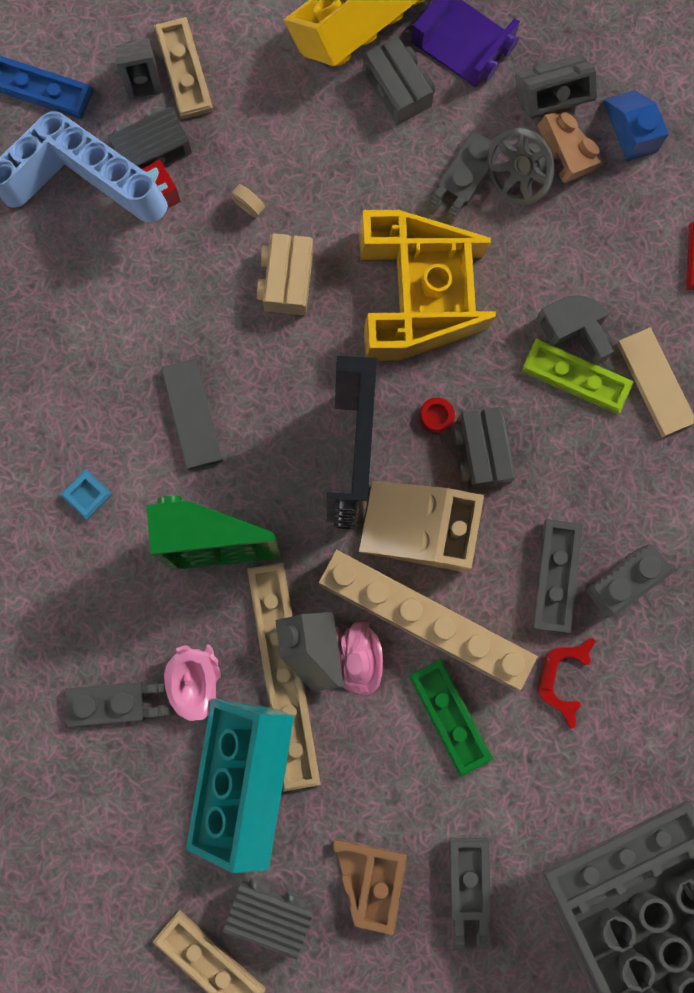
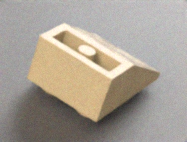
[359,481,484,573]

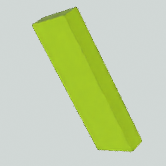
[521,338,634,415]

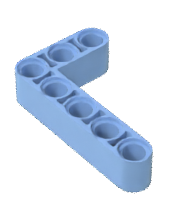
[0,111,168,222]

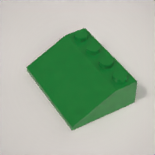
[146,496,281,570]

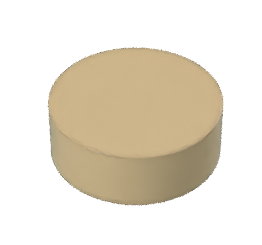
[230,184,265,217]

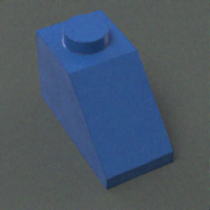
[603,90,669,161]

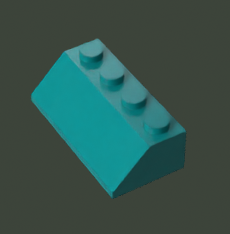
[186,698,294,873]

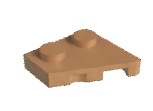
[537,110,606,183]
[333,839,408,935]

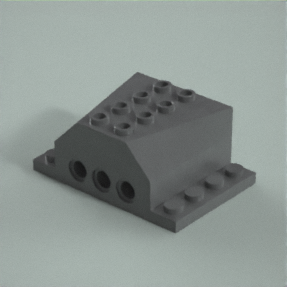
[543,801,694,993]

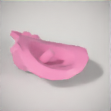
[335,621,383,695]
[164,644,221,721]

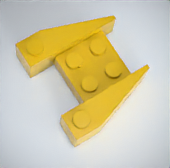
[359,210,496,361]

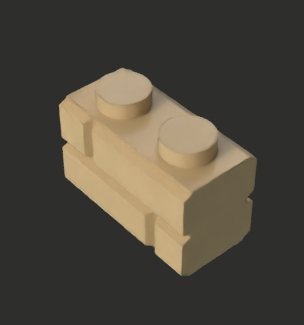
[257,233,313,316]

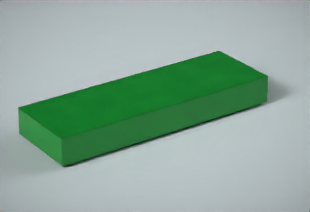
[408,658,494,777]

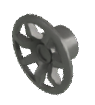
[487,127,554,205]

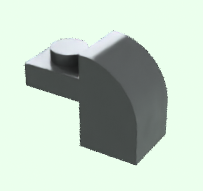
[536,295,614,365]

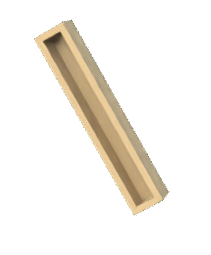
[319,549,538,690]

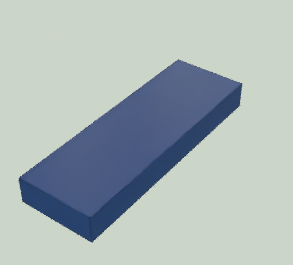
[0,56,94,120]

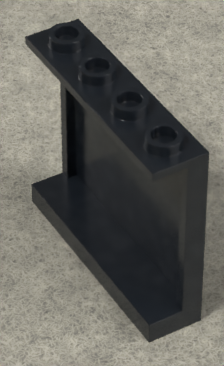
[327,356,377,529]

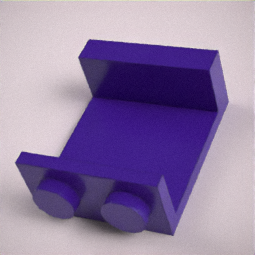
[411,0,520,88]

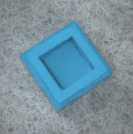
[60,469,113,521]

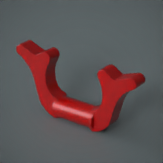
[537,638,595,729]

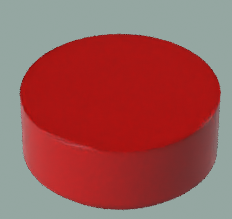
[419,397,455,434]

